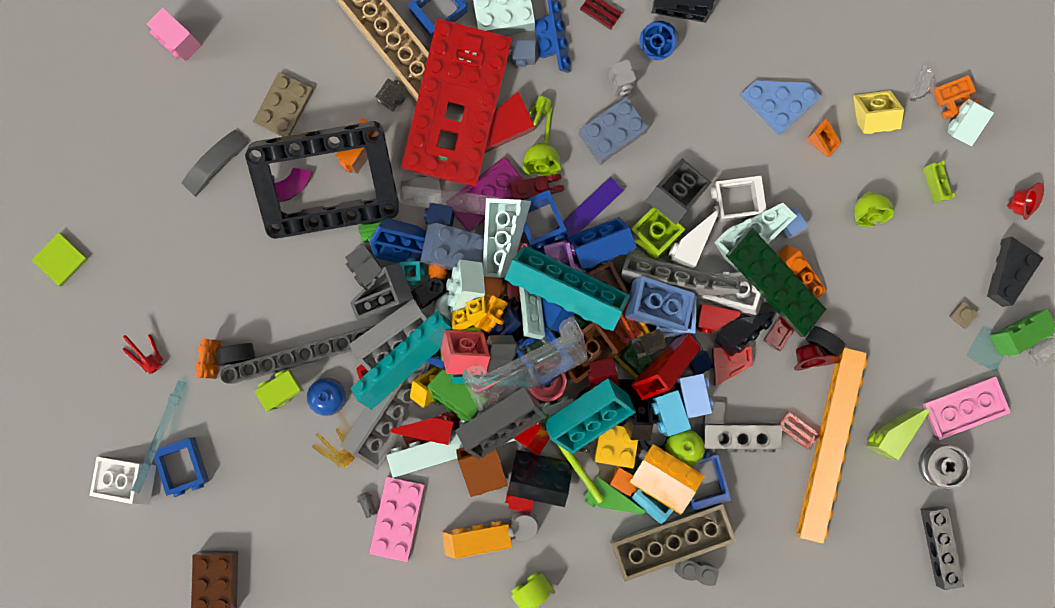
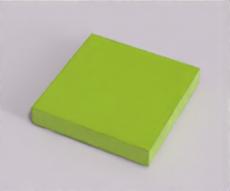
[32,232,88,286]

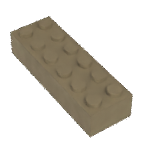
[610,503,736,582]

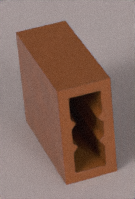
[456,447,508,497]

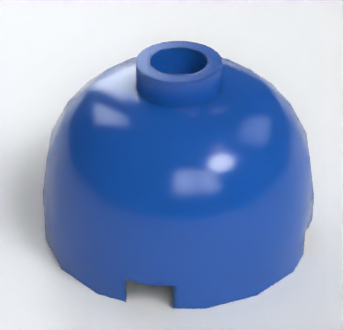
[639,20,679,60]
[307,378,346,416]

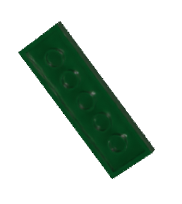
[726,227,827,337]

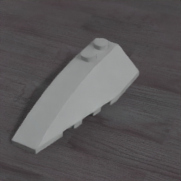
[621,253,741,295]
[340,361,429,470]

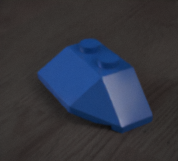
[370,218,426,263]

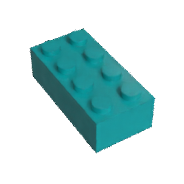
[544,379,636,454]

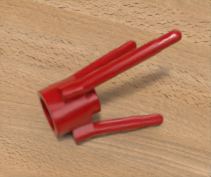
[122,335,163,375]

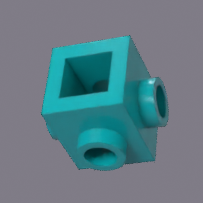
[400,259,425,287]

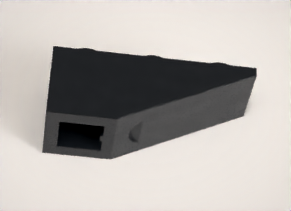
[715,311,774,356]

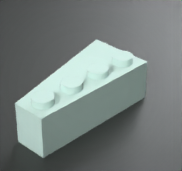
[483,198,531,278]

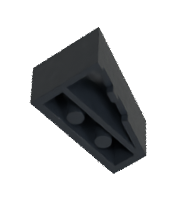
[987,236,1044,307]

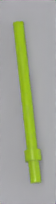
[540,411,604,504]

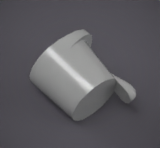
[506,511,539,541]

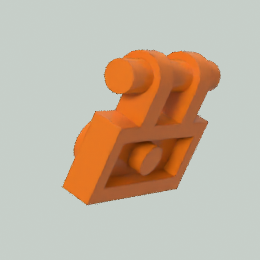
[932,75,980,119]
[195,338,222,379]

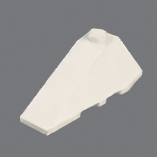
[697,272,763,316]

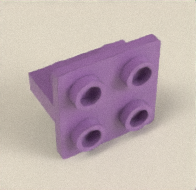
[543,240,579,271]

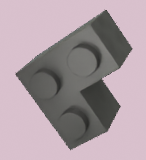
[345,244,383,288]

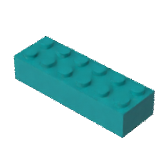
[505,245,631,331]

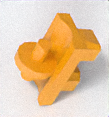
[473,294,508,333]

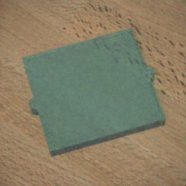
[966,327,1003,371]

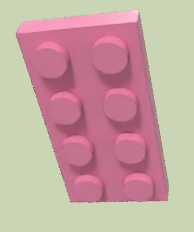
[923,377,1011,440]
[369,476,425,562]

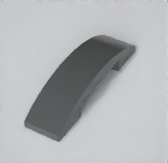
[182,130,249,197]

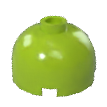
[523,142,561,177]
[854,192,894,227]
[665,430,705,467]

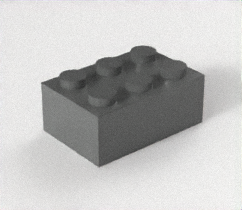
[646,158,712,225]

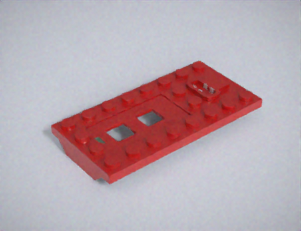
[401,18,512,187]

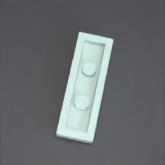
[519,287,545,340]

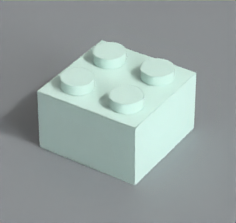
[446,260,485,313]

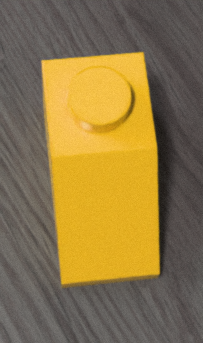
[410,366,446,408]

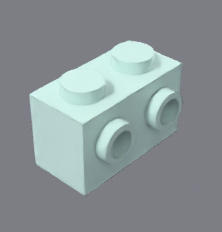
[947,99,994,146]

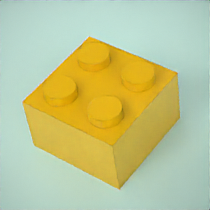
[593,426,638,468]

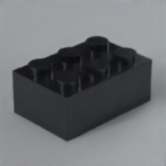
[507,450,573,507]

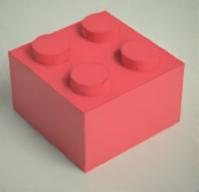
[441,330,490,376]

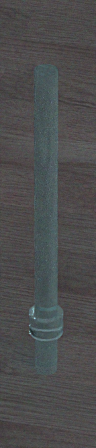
[131,380,186,493]

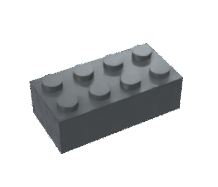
[455,387,546,460]

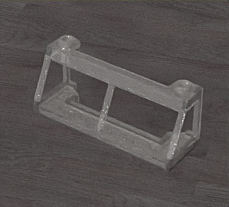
[462,316,588,412]

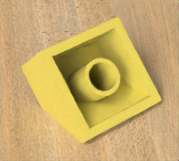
[853,90,904,134]

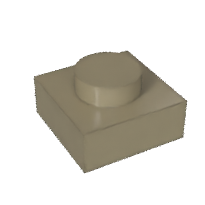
[949,301,978,329]

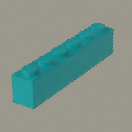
[351,311,453,410]

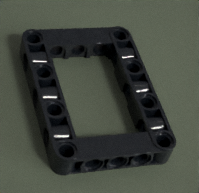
[245,121,399,239]

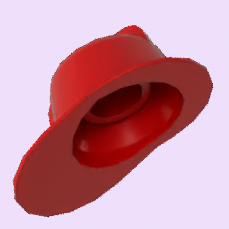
[1007,182,1044,220]

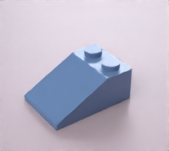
[625,276,695,331]

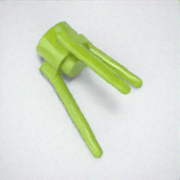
[529,96,553,144]

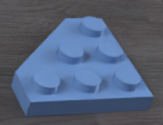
[741,81,821,135]

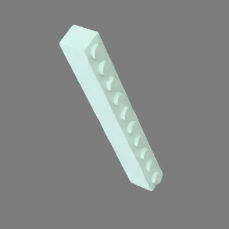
[386,396,574,478]

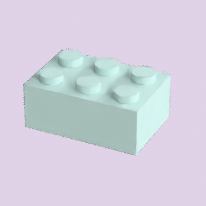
[473,0,535,35]

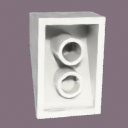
[668,212,718,269]
[89,457,156,504]

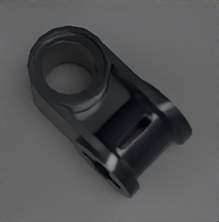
[411,278,446,309]

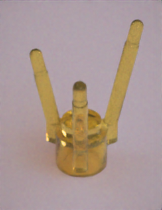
[312,429,355,469]

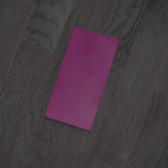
[445,157,524,232]

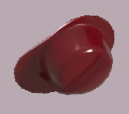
[794,344,841,371]

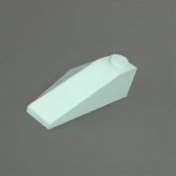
[714,203,797,272]

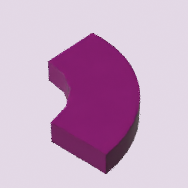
[274,168,313,202]

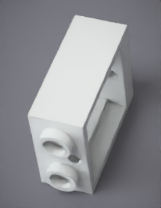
[711,176,767,222]

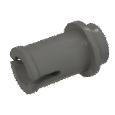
[357,492,377,518]

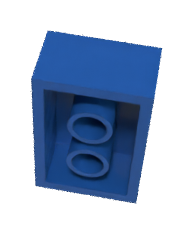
[567,216,636,270]

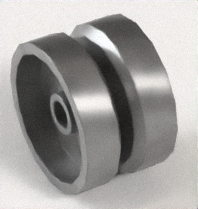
[918,444,971,489]

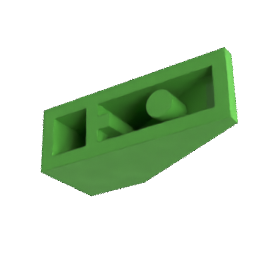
[583,475,646,515]

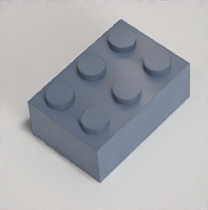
[579,97,649,165]
[420,223,484,270]

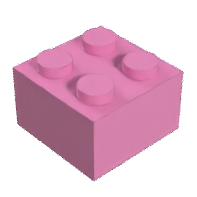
[147,8,201,61]

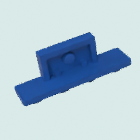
[535,0,571,73]

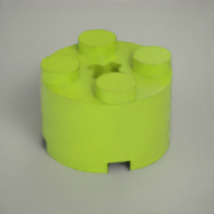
[511,571,556,608]

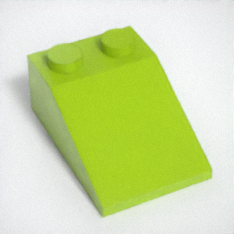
[866,408,930,461]

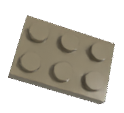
[253,72,313,137]

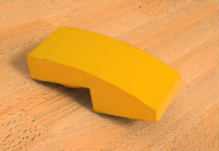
[451,296,487,331]

